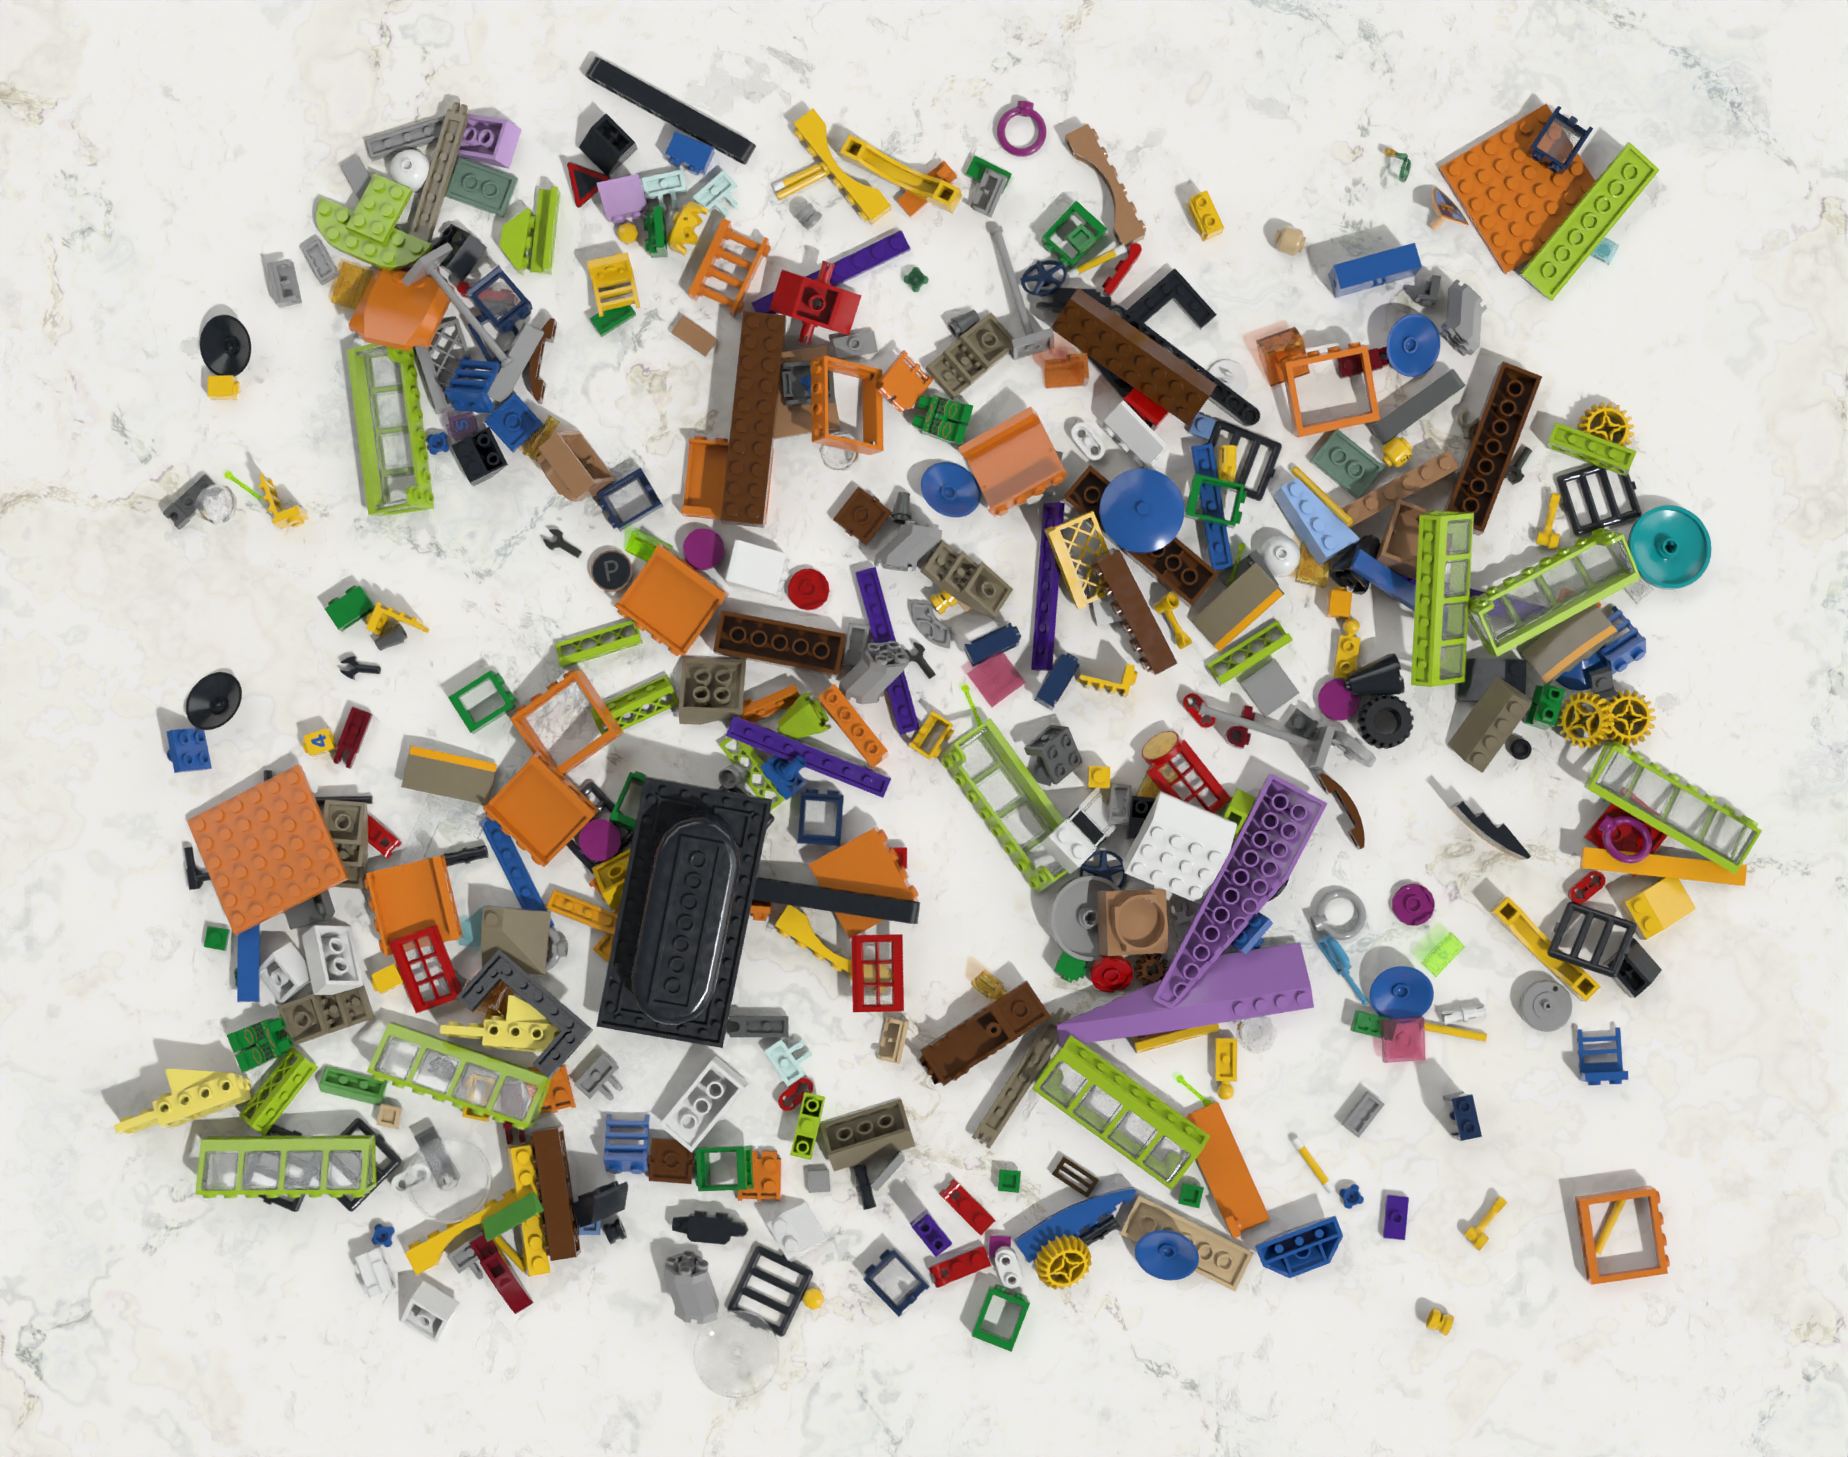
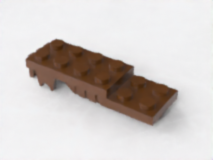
[919,980,1050,1086]

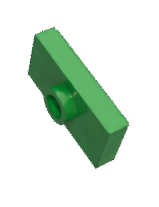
[965,156,1012,194]
[589,297,636,337]
[1350,1010,1397,1041]

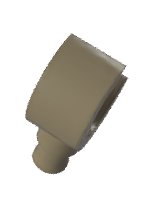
[1457,408,1478,439]

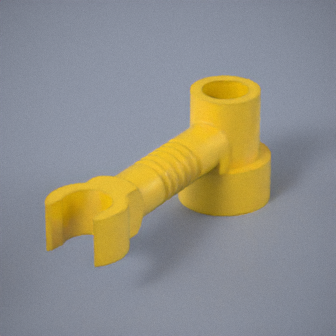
[1536,492,1561,550]
[1154,593,1192,649]
[1463,1196,1507,1251]

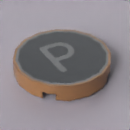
[591,550,633,592]

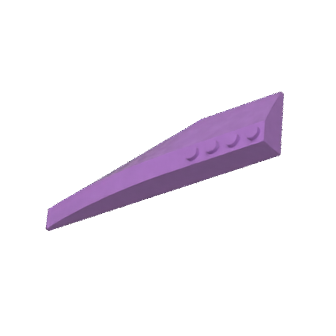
[1152,773,1328,1010]
[1056,942,1314,1046]

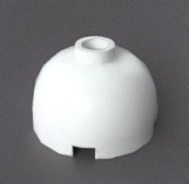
[390,149,431,192]
[1259,536,1301,578]

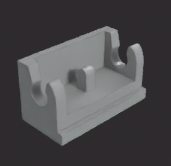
[970,168,1008,218]
[267,260,302,308]

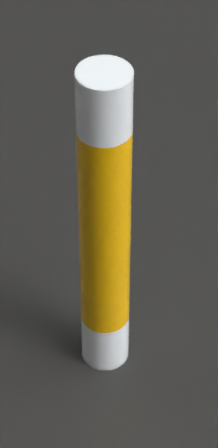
[772,161,821,192]
[1067,244,1127,278]
[1291,1136,1335,1194]

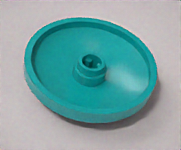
[1627,505,1712,590]

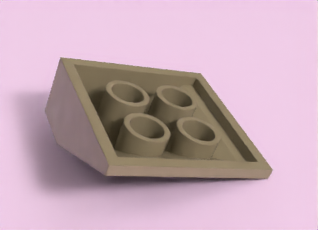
[678,657,746,725]
[481,905,551,975]

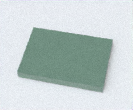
[445,157,519,218]
[1310,429,1385,499]

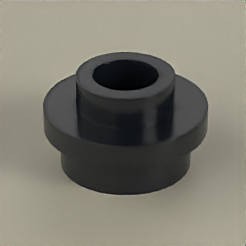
[1510,739,1532,760]

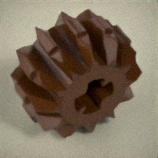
[1134,953,1168,986]

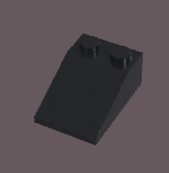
[1457,659,1527,702]

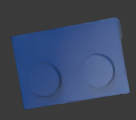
[444,356,501,413]
[1598,606,1646,675]
[1577,1027,1628,1085]
[603,1114,650,1174]

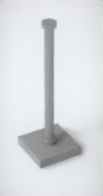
[990,226,1054,360]
[402,242,513,368]
[1198,702,1336,770]

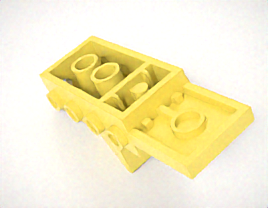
[440,995,561,1052]
[114,1069,252,1135]

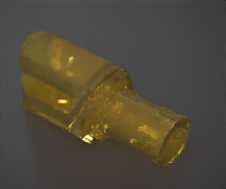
[523,415,560,462]
[971,970,1008,1000]

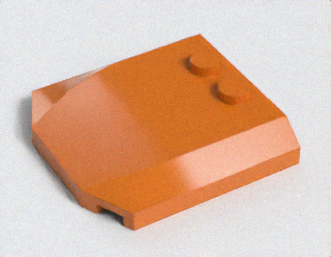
[348,268,454,351]

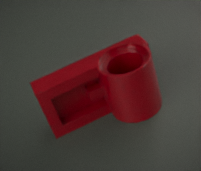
[1224,705,1255,749]

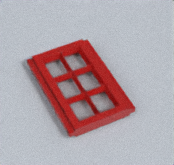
[1146,739,1231,813]
[388,924,462,1013]
[851,934,904,1012]

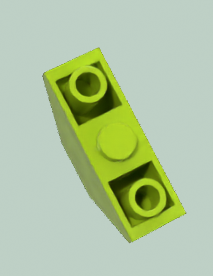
[499,208,536,275]
[1222,788,1256,844]
[790,1092,825,1160]

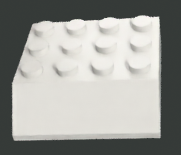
[1123,791,1237,904]

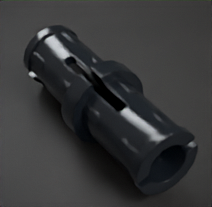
[444,844,489,867]
[852,1165,877,1210]
[1078,1215,1120,1246]

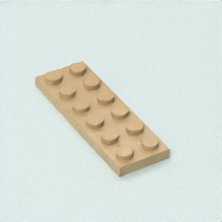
[1119,1195,1254,1291]

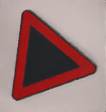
[567,162,611,208]

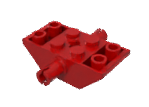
[769,260,862,345]

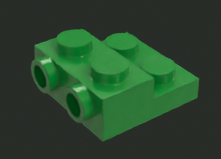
[643,206,668,258]

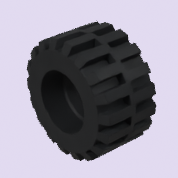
[1357,695,1414,749]

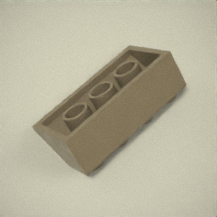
[1448,676,1532,773]
[820,1099,915,1171]

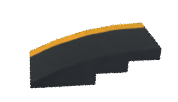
[1450,801,1531,860]

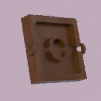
[833,486,892,546]
[648,1138,695,1184]

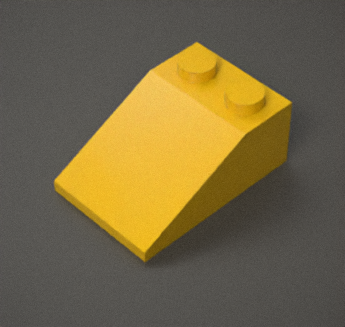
[1619,877,1696,940]

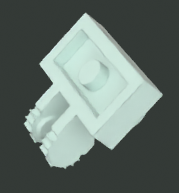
[642,170,687,213]
[693,170,740,218]
[764,1039,813,1087]

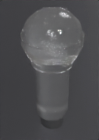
[766,903,785,932]

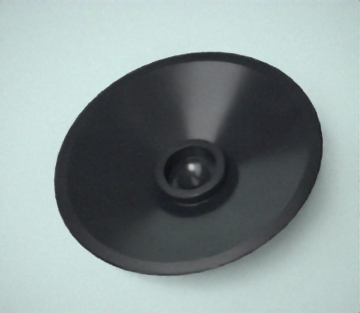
[200,315,251,377]
[186,672,242,730]

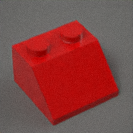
[1124,388,1169,431]

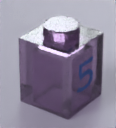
[446,412,479,441]

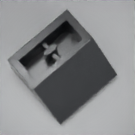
[578,113,638,176]
[430,224,487,281]
[451,427,508,487]
[1126,796,1156,840]
[1602,937,1662,998]
[571,1181,628,1228]

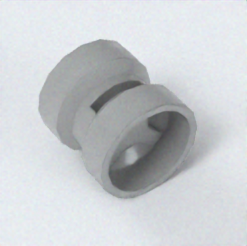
[718,763,747,789]

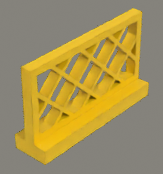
[1044,511,1108,610]
[1132,1024,1220,1054]

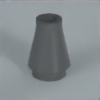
[947,310,980,337]
[891,492,912,524]
[374,624,408,651]

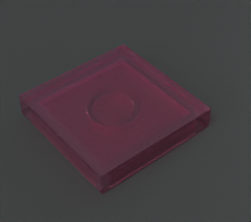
[967,651,1026,708]
[1381,1016,1426,1063]

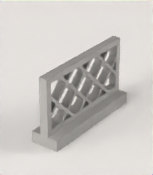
[413,319,479,415]

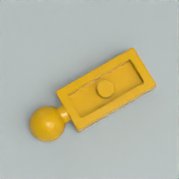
[1333,618,1361,679]
[1215,1038,1237,1100]

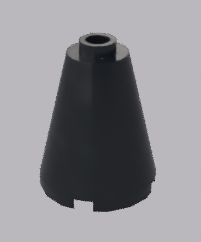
[1330,535,1381,595]
[1343,653,1405,695]

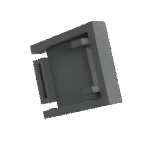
[782,361,835,406]

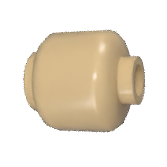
[1273,225,1306,256]

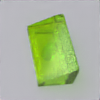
[625,528,673,562]
[1420,932,1465,977]

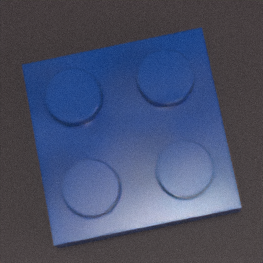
[484,393,544,453]

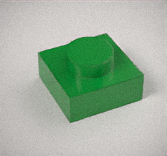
[1066,223,1096,254]
[204,926,230,951]
[998,1169,1021,1193]
[1178,1182,1204,1208]

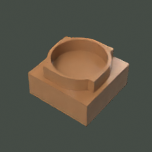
[537,430,617,502]
[1376,499,1451,580]
[1097,888,1168,956]

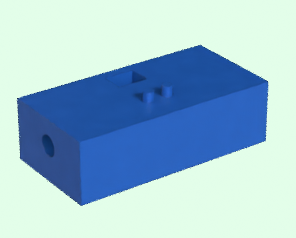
[1328,243,1422,298]

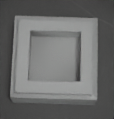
[807,1169,830,1193]

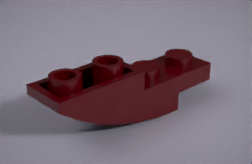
[469,1233,534,1314]

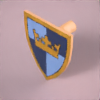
[1430,187,1469,231]

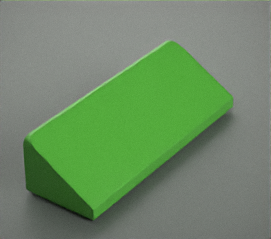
[319,1066,388,1106]
[482,1192,544,1242]

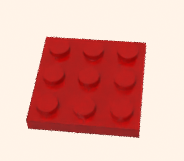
[1583,787,1668,877]

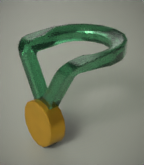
[1383,148,1411,183]

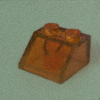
[1256,327,1310,387]

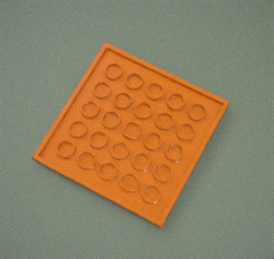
[1439,103,1595,274]
[187,764,349,935]

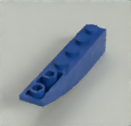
[1014,1187,1137,1263]

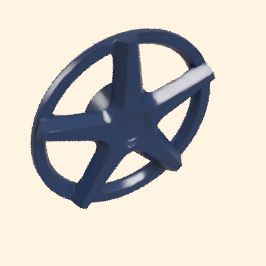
[1020,260,1067,295]
[1079,850,1127,889]

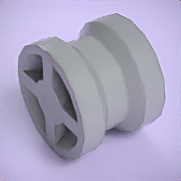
[796,203,822,230]

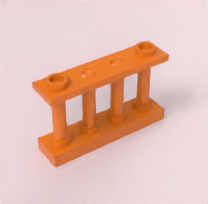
[688,218,771,318]

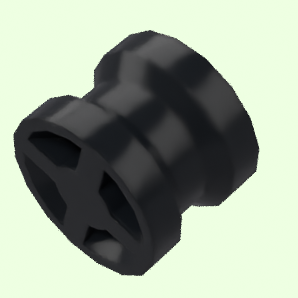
[603,1218,627,1244]

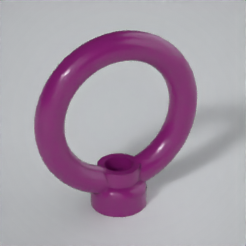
[997,101,1047,157]
[1597,815,1652,864]

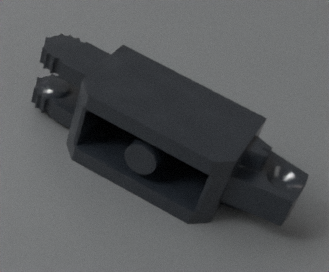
[1036,288,1111,314]
[672,1210,749,1245]

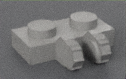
[574,1053,623,1101]
[447,1231,484,1280]

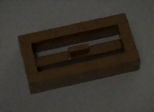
[1052,1156,1099,1198]

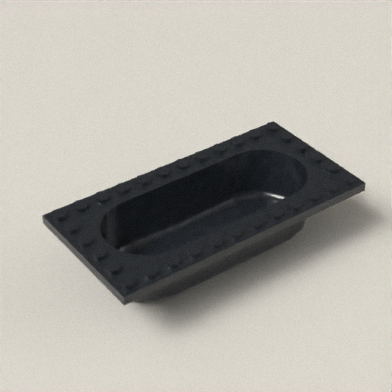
[596,776,772,1048]

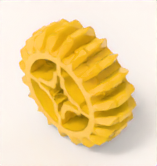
[1577,402,1634,448]
[1598,689,1656,747]
[1557,691,1615,748]
[1035,1234,1092,1290]

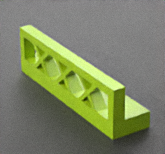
[530,186,561,275]
[1547,422,1637,477]
[555,620,643,668]
[1206,620,1293,686]
[590,674,679,735]
[718,737,786,811]
[239,1047,318,1135]

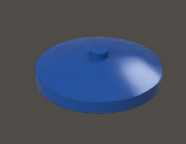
[1099,468,1185,553]

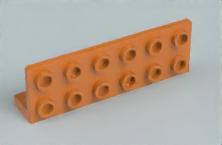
[1184,1102,1270,1239]

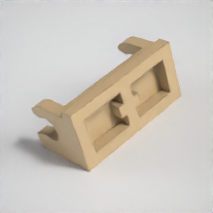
[877,1017,909,1064]

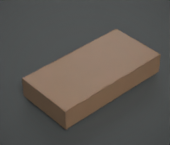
[671,315,718,357]

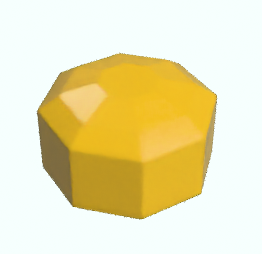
[617,222,639,245]
[803,1287,824,1310]

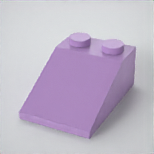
[457,114,522,169]
[597,174,649,224]

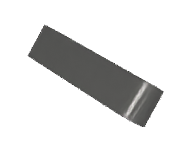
[1371,369,1466,445]

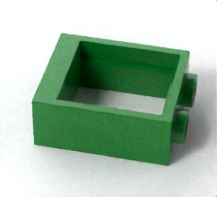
[1041,201,1107,269]
[1184,474,1247,529]
[448,670,516,734]
[609,771,646,832]
[694,1145,754,1191]
[971,1284,1030,1352]

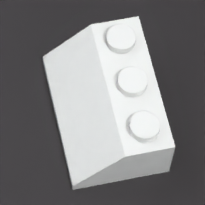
[1103,400,1167,468]
[302,925,363,995]

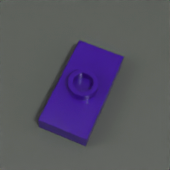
[1383,1195,1409,1240]

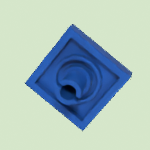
[166,728,212,773]
[760,755,807,800]
[1230,912,1273,955]

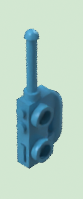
[1316,935,1368,1005]

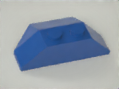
[1255,1216,1343,1278]

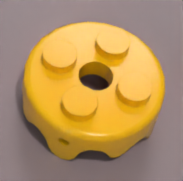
[666,201,709,256]

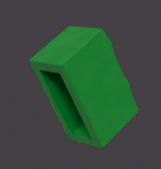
[325,585,375,632]

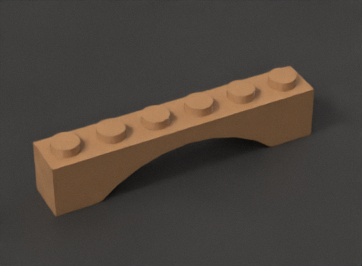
[1065,124,1147,248]
[1341,450,1459,529]

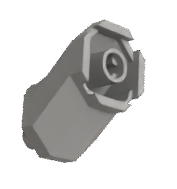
[1440,279,1487,356]
[874,521,942,571]
[839,641,910,704]
[664,1251,719,1324]

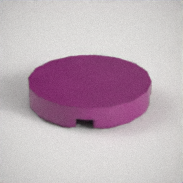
[682,528,725,571]
[1317,679,1360,721]
[579,819,621,861]
[1392,884,1435,926]

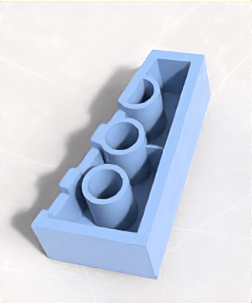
[1274,478,1360,566]

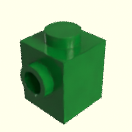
[1053,951,1088,983]

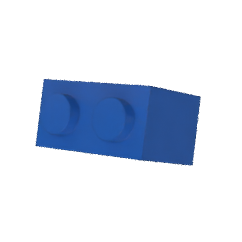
[665,131,715,176]

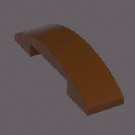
[530,318,557,404]
[1316,773,1365,850]

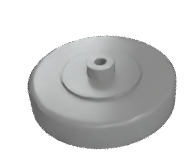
[1332,730,1376,767]
[1520,980,1572,1032]

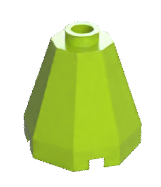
[777,692,832,739]

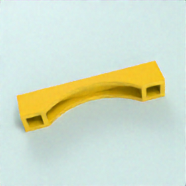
[793,108,891,225]
[840,134,962,214]
[1489,897,1601,1002]
[775,905,892,995]
[506,1143,551,1277]
[405,1188,517,1275]

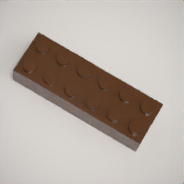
[1090,548,1178,675]
[713,610,847,677]
[530,1126,581,1261]

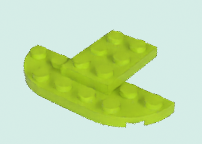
[316,174,433,270]

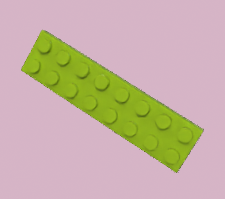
[1519,142,1660,301]

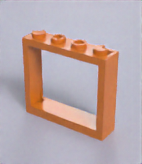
[1281,342,1380,437]
[810,355,884,455]
[510,669,624,775]
[1575,1186,1670,1285]

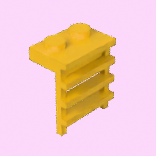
[587,252,641,317]
[258,474,309,529]
[365,602,430,636]
[1078,664,1138,698]

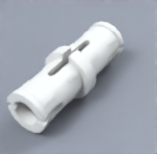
[1442,1003,1487,1025]

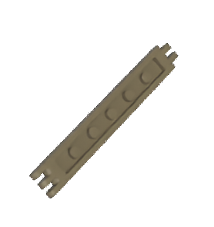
[409,102,469,243]
[971,1007,1071,1149]

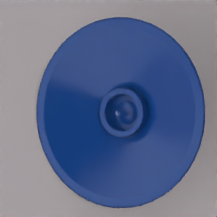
[1387,314,1440,377]
[921,462,981,518]
[1556,644,1607,691]
[1369,966,1434,1023]
[1135,1230,1199,1281]

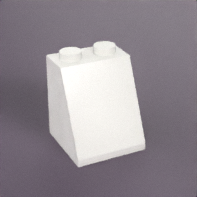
[726,539,790,597]

